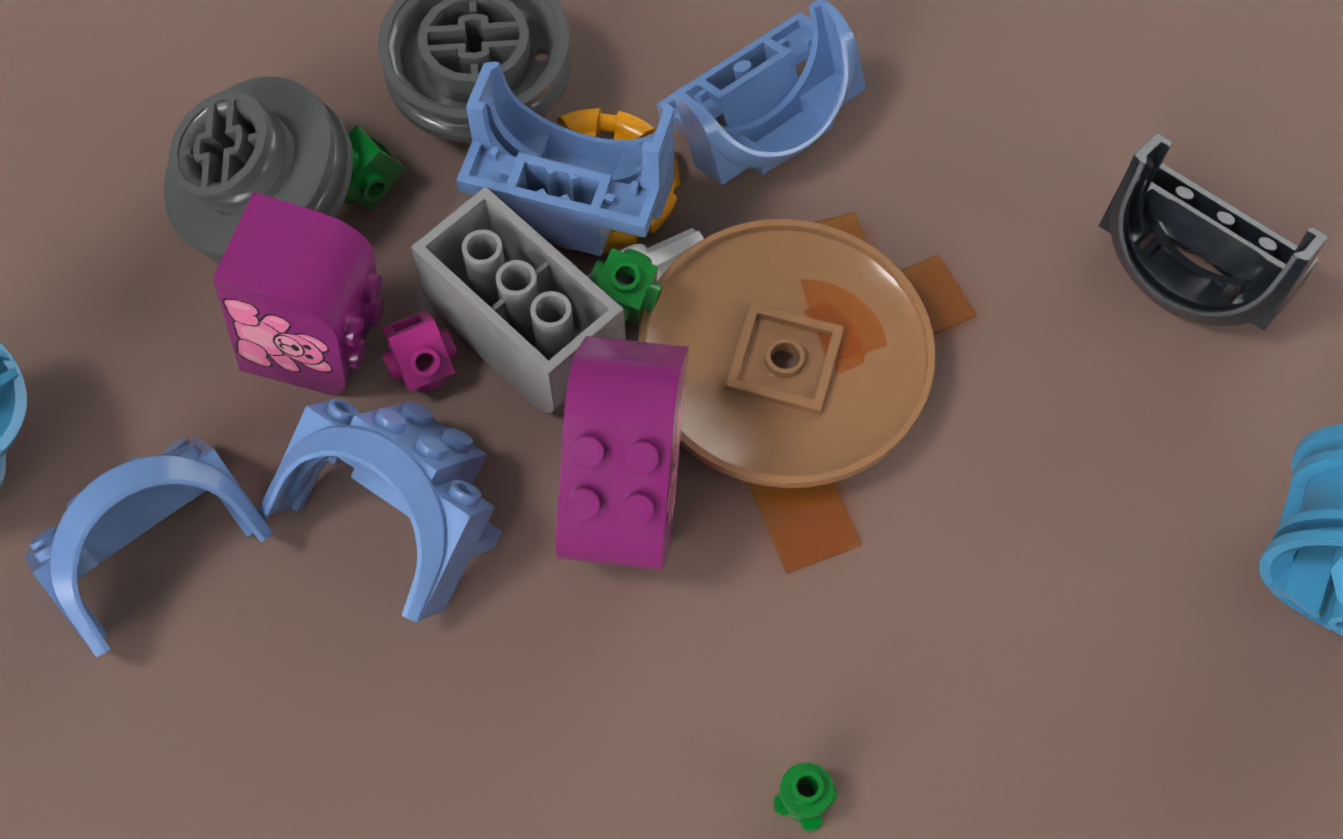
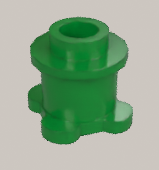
[773,763,837,832]

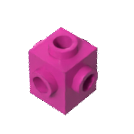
[381,309,457,392]

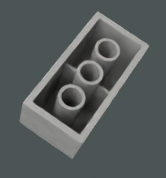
[411,186,626,413]

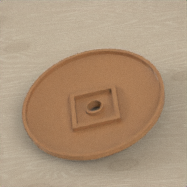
[638,219,935,488]

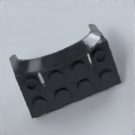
[1098,133,1329,331]

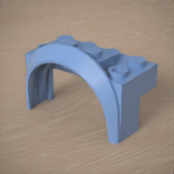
[24,437,273,658]

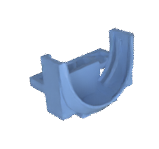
[456,61,674,256]
[257,399,502,623]

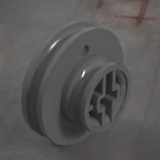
[378,0,572,143]
[164,76,353,264]

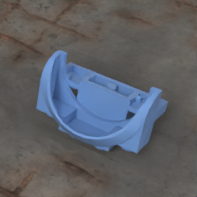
[656,0,866,185]

